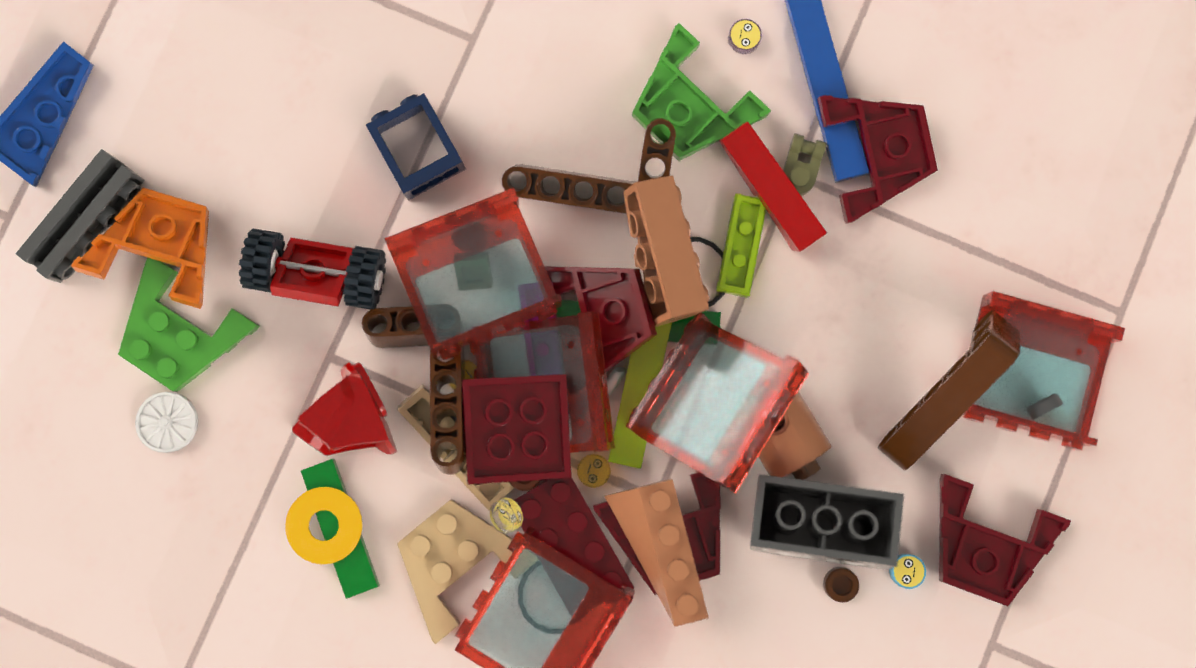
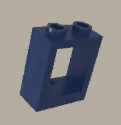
[366,93,466,201]

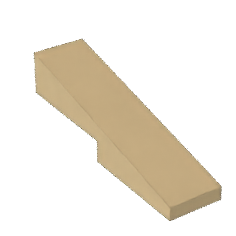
[397,384,514,511]

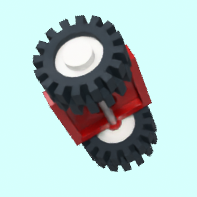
[239,228,386,310]

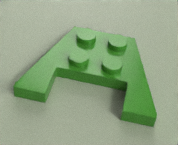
[632,23,771,161]
[118,258,260,392]

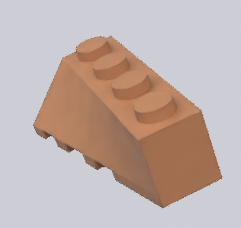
[623,175,709,327]
[605,479,709,627]

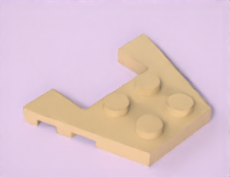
[397,499,539,644]

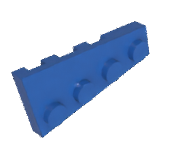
[0,41,94,187]

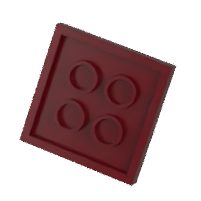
[462,374,572,485]

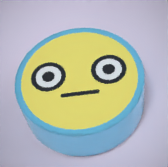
[889,553,926,589]

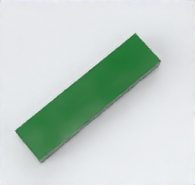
[301,459,380,599]

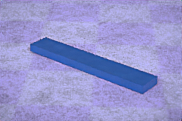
[785,0,869,183]

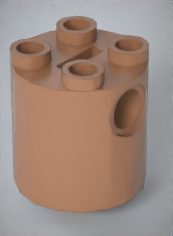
[737,384,832,480]

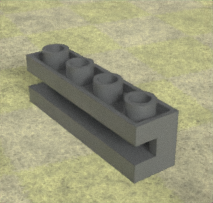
[15,149,145,283]

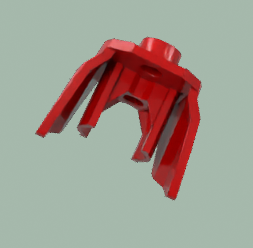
[292,362,398,456]

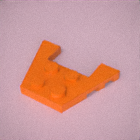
[71,188,209,309]

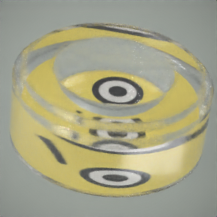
[490,497,523,534]

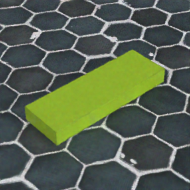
[716,194,766,298]

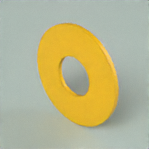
[285,487,363,564]

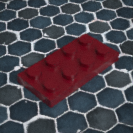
[512,478,635,623]

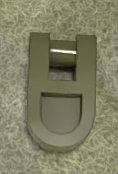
[783,134,827,196]

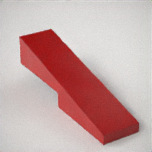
[719,121,827,252]

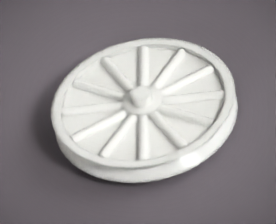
[135,392,198,453]

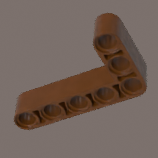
[502,118,676,214]
[361,304,466,475]
[878,310,1020,471]

